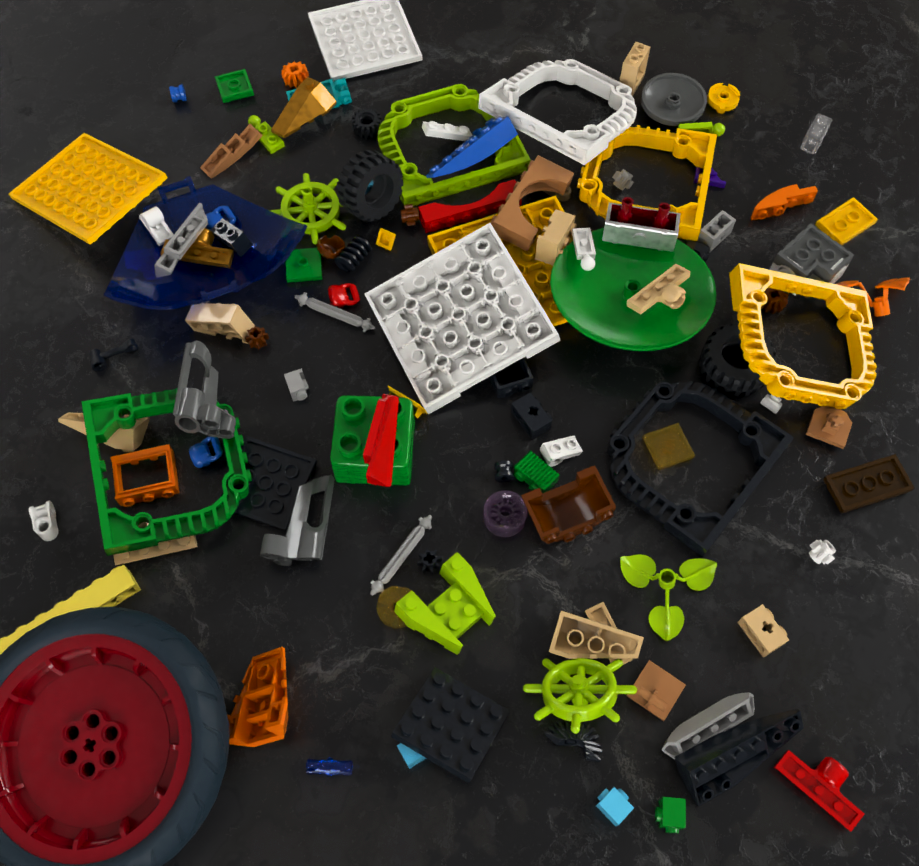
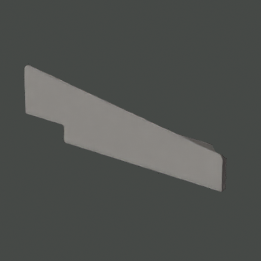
[154,203,208,278]

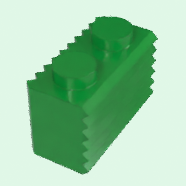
[514,450,560,494]

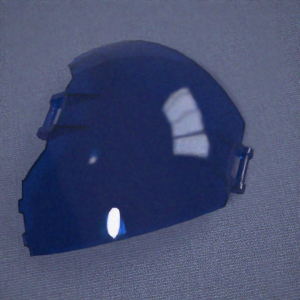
[103,176,307,310]

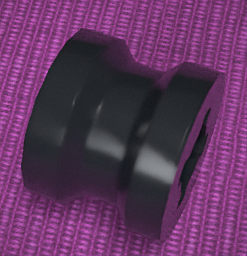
[494,460,514,482]

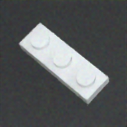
[422,121,472,141]

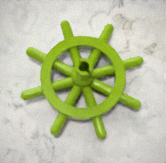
[266,173,347,244]
[523,658,637,734]

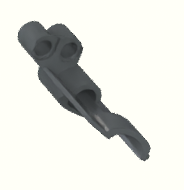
[173,340,236,439]
[260,474,335,566]

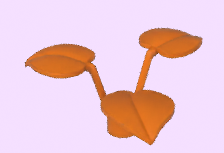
[836,277,910,317]

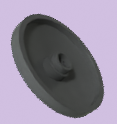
[641,73,707,126]

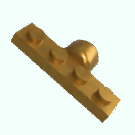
[161,228,235,269]

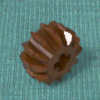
[761,288,789,315]

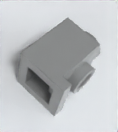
[284,368,309,402]

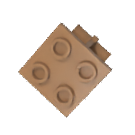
[626,660,686,721]

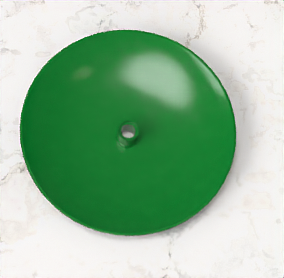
[550,228,716,351]

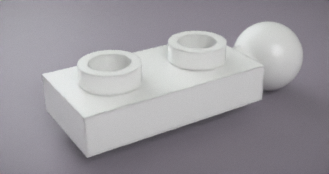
[572,228,596,271]

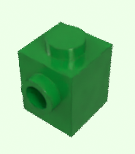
[655,797,686,834]

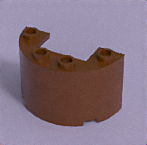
[521,465,616,544]

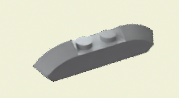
[662,692,755,759]

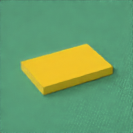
[815,197,878,245]

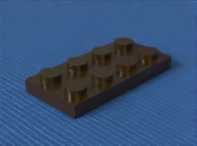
[823,454,915,514]

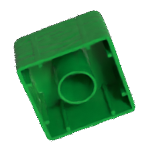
[330,395,415,486]

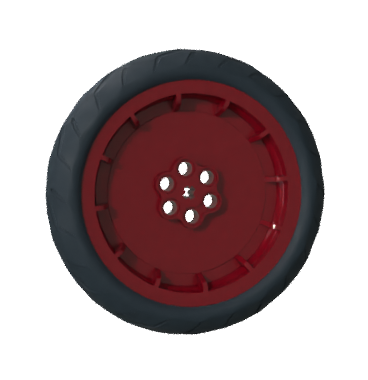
[0,607,230,866]

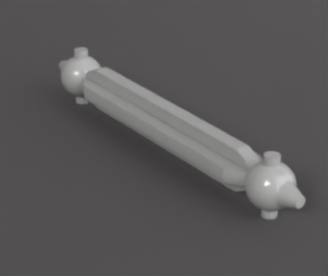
[295,292,375,332]
[370,515,432,596]

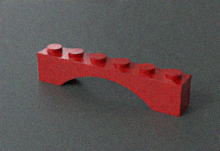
[418,179,522,233]

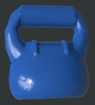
[205,205,236,230]
[189,436,223,468]

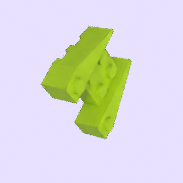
[394,552,496,655]

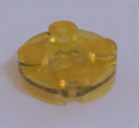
[377,586,411,629]

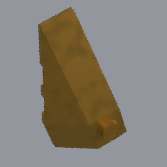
[271,77,337,138]

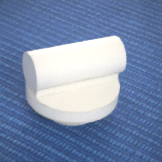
[760,394,783,414]

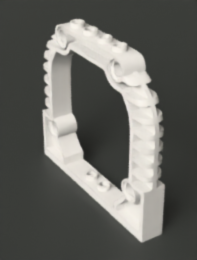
[478,59,637,165]

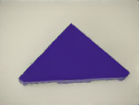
[694,167,726,188]

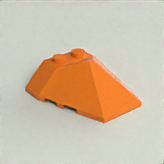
[227,647,288,747]

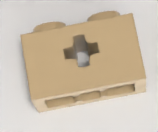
[738,604,789,658]

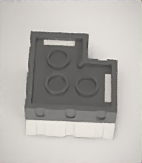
[770,223,854,296]

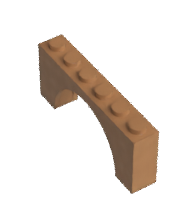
[490,155,574,252]

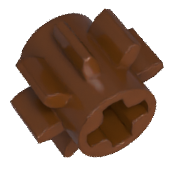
[400,204,419,226]
[245,326,269,350]

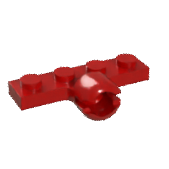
[774,750,865,832]

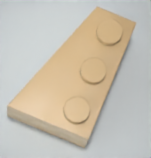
[535,209,577,266]

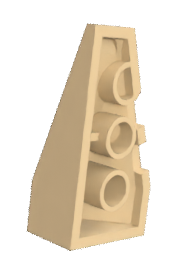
[58,412,149,452]
[549,610,644,659]

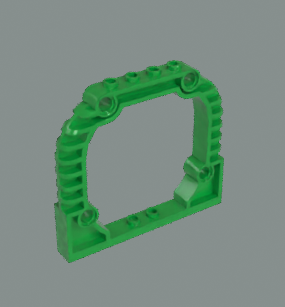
[81,388,252,556]

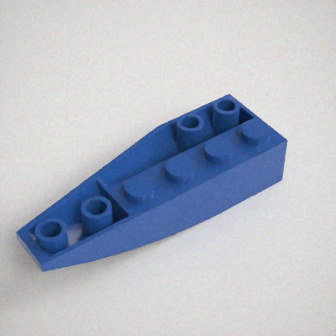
[425,116,518,178]

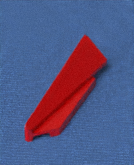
[363,394,399,487]

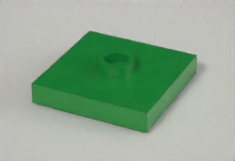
[215,69,254,103]
[285,248,323,283]

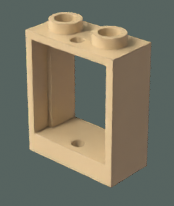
[619,42,651,97]

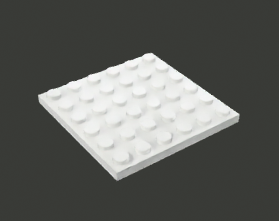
[308,0,422,82]

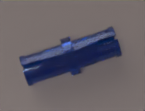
[306,758,353,777]

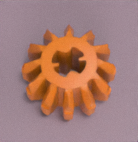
[281,61,309,88]

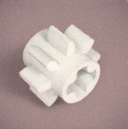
[809,540,836,564]

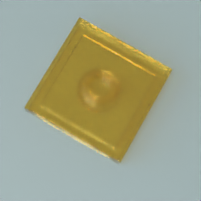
[642,423,695,470]

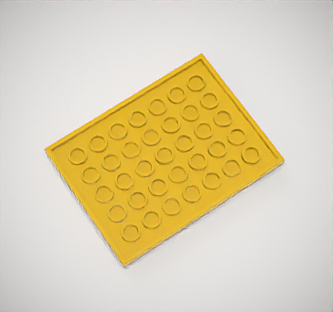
[9,133,168,245]

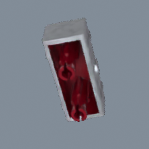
[602,197,681,252]

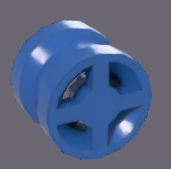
[169,84,186,103]

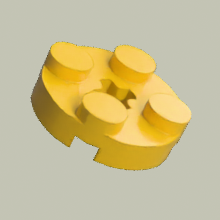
[707,83,740,114]

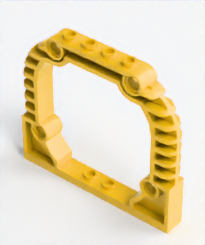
[577,125,717,241]
[729,263,877,409]

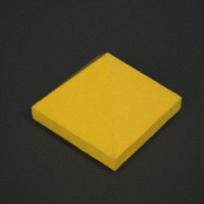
[376,228,396,251]

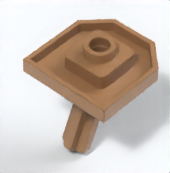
[806,406,852,449]

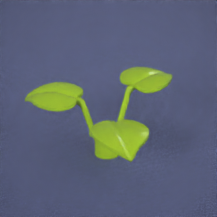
[620,554,717,641]

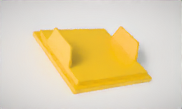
[388,386,427,418]

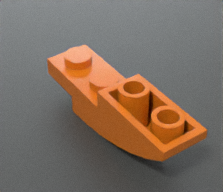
[751,184,818,220]

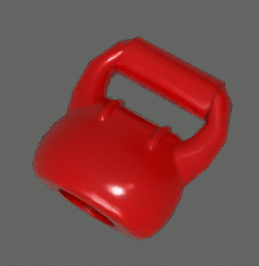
[328,283,360,308]

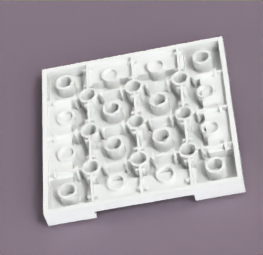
[365,223,560,414]

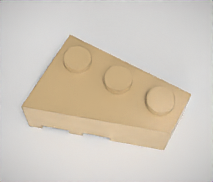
[185,302,255,344]

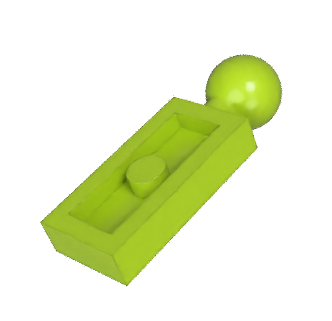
[248,115,285,154]
[678,122,725,136]

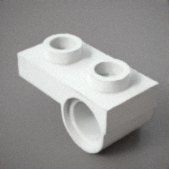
[139,206,174,246]
[539,436,583,467]

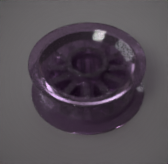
[483,490,528,537]

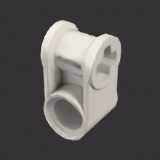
[29,500,58,541]

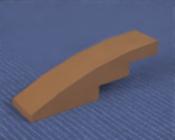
[200,124,263,179]

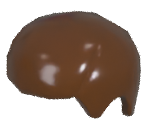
[317,235,345,259]

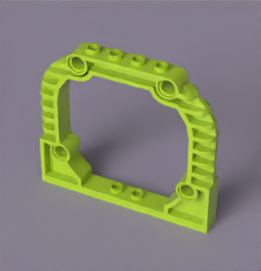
[378,84,531,206]

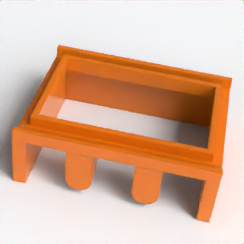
[111,444,180,507]

